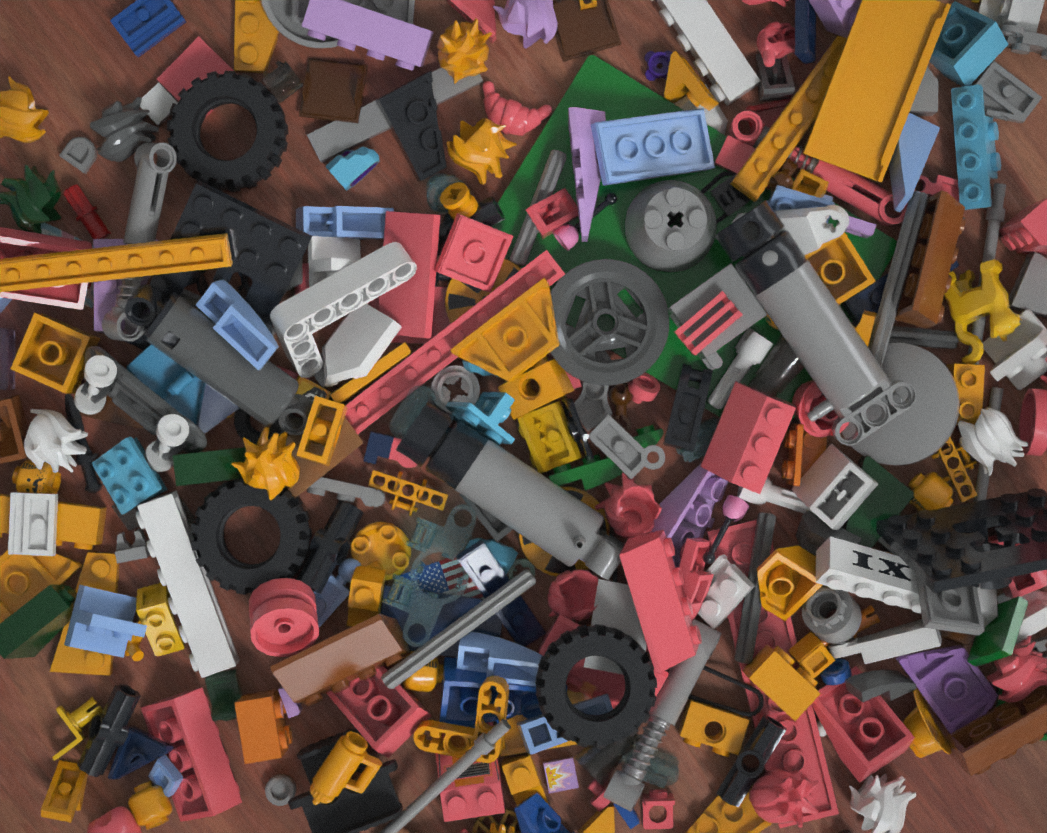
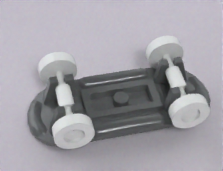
[74,346,207,472]

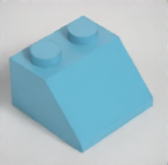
[929,1,1009,87]

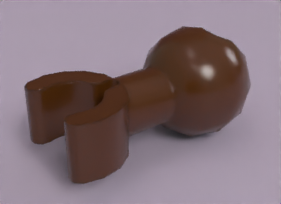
[769,158,798,192]
[609,383,633,431]

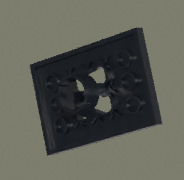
[125,180,312,350]
[876,488,1047,593]

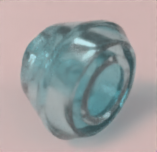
[425,173,463,213]

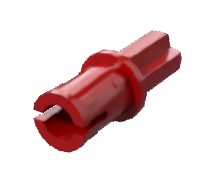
[63,184,111,239]

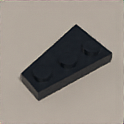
[376,71,447,181]

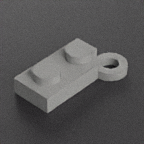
[1000,25,1047,60]
[589,414,665,480]

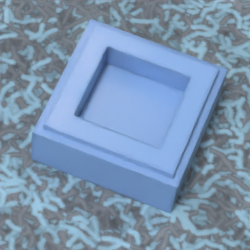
[148,755,184,797]

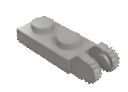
[307,477,386,508]

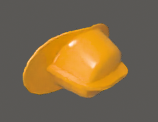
[903,689,952,758]

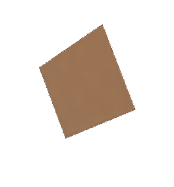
[286,418,364,498]

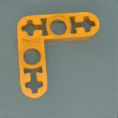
[413,675,509,763]

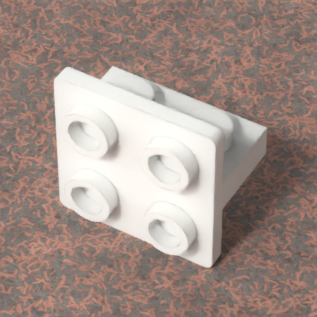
[978,0,1045,33]
[308,236,361,287]
[983,309,1047,390]

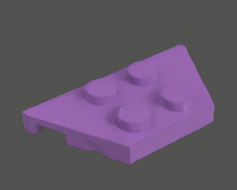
[896,645,998,734]

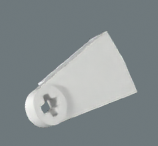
[732,205,849,257]
[828,619,942,664]

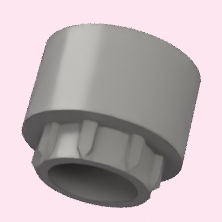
[802,585,862,644]

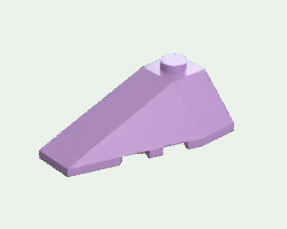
[650,464,728,568]

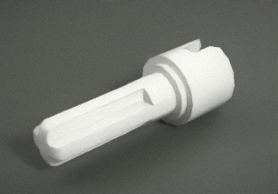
[708,328,774,409]
[737,477,815,514]

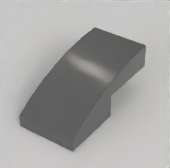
[845,670,917,703]

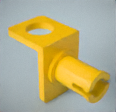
[52,696,103,761]

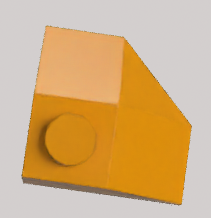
[757,545,822,621]

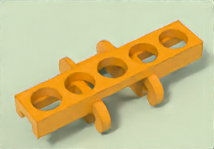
[931,437,978,502]
[368,470,449,516]

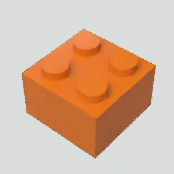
[234,688,293,764]

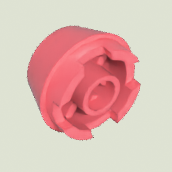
[792,380,850,437]

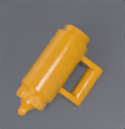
[310,731,382,805]

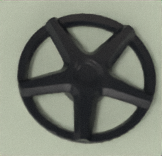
[561,395,594,460]

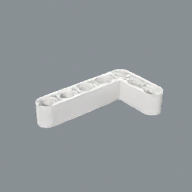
[270,242,417,378]

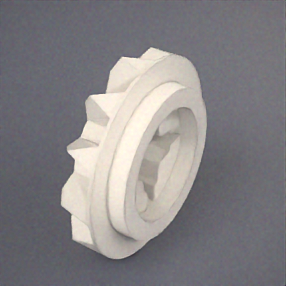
[431,365,480,413]

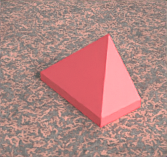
[447,0,497,44]
[526,188,578,240]

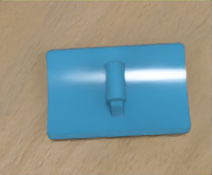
[127,344,203,424]

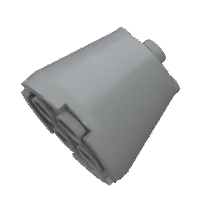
[625,180,717,272]

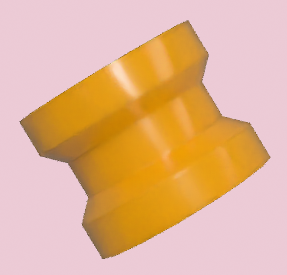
[440,182,478,220]

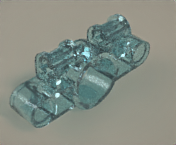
[382,504,477,647]

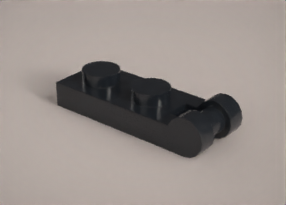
[663,363,713,452]

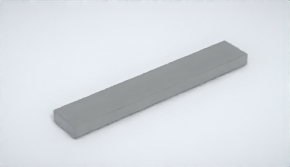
[307,68,483,163]

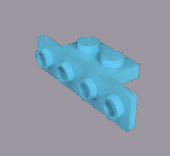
[951,84,1001,210]

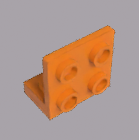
[781,424,827,486]

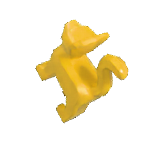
[944,259,1022,364]

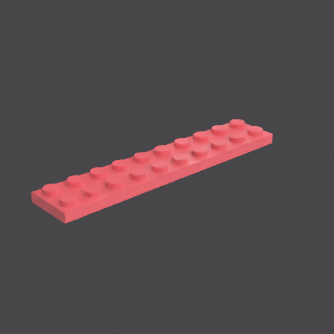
[706,519,839,828]

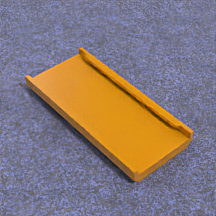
[803,0,951,182]

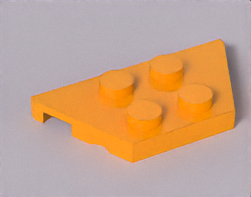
[450,278,559,383]
[0,550,82,623]

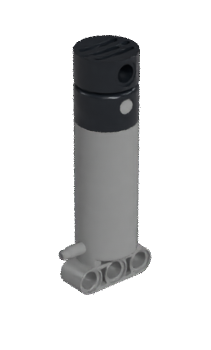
[715,200,917,446]
[396,399,624,580]

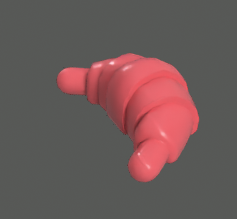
[757,21,795,67]
[482,81,553,136]

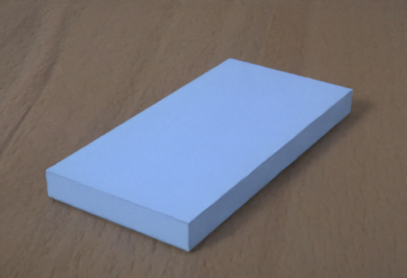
[591,108,715,186]

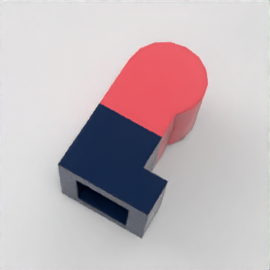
[364,431,417,468]

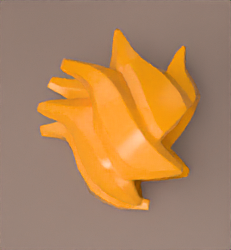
[437,18,492,84]
[0,76,49,143]
[447,118,517,185]
[231,427,300,501]

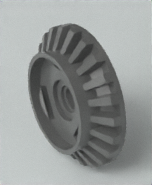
[551,259,669,386]

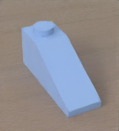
[889,113,940,212]
[517,693,613,755]

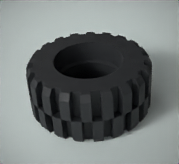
[167,70,289,192]
[191,478,312,595]
[535,624,657,748]

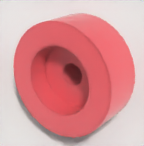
[628,373,660,404]
[587,779,611,812]

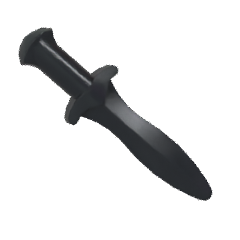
[65,394,103,493]

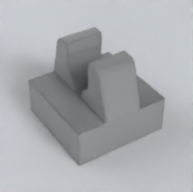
[115,529,150,564]

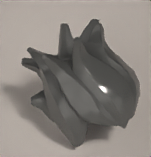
[90,97,159,162]

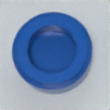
[820,658,852,685]

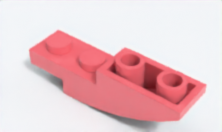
[646,538,714,653]

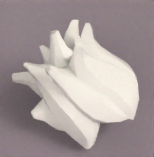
[957,407,1029,476]
[24,409,88,473]
[849,774,916,833]

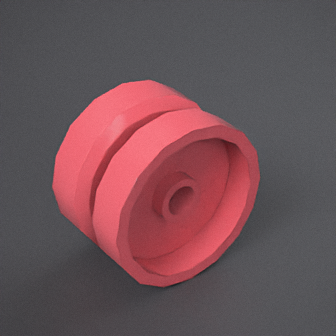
[1019,388,1047,456]
[248,578,319,657]

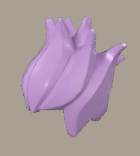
[493,0,558,49]

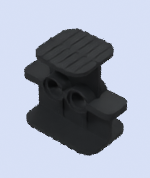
[288,728,403,833]

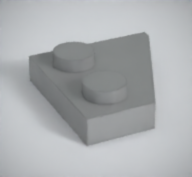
[974,61,1042,123]

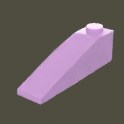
[568,107,606,242]

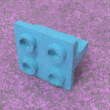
[445,392,515,445]
[92,436,167,514]

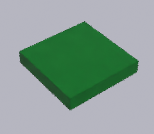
[967,596,1028,667]

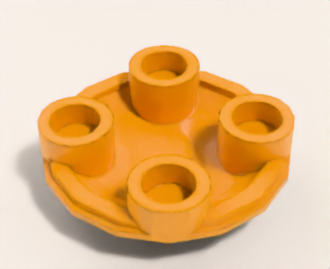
[351,521,411,580]

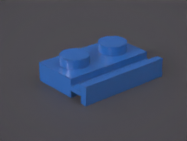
[110,0,186,58]

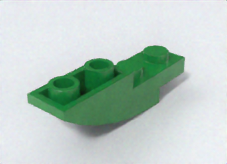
[549,424,664,490]

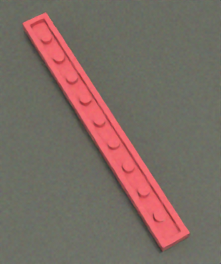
[345,250,565,434]

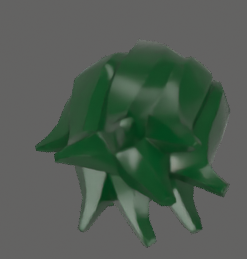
[0,164,62,234]

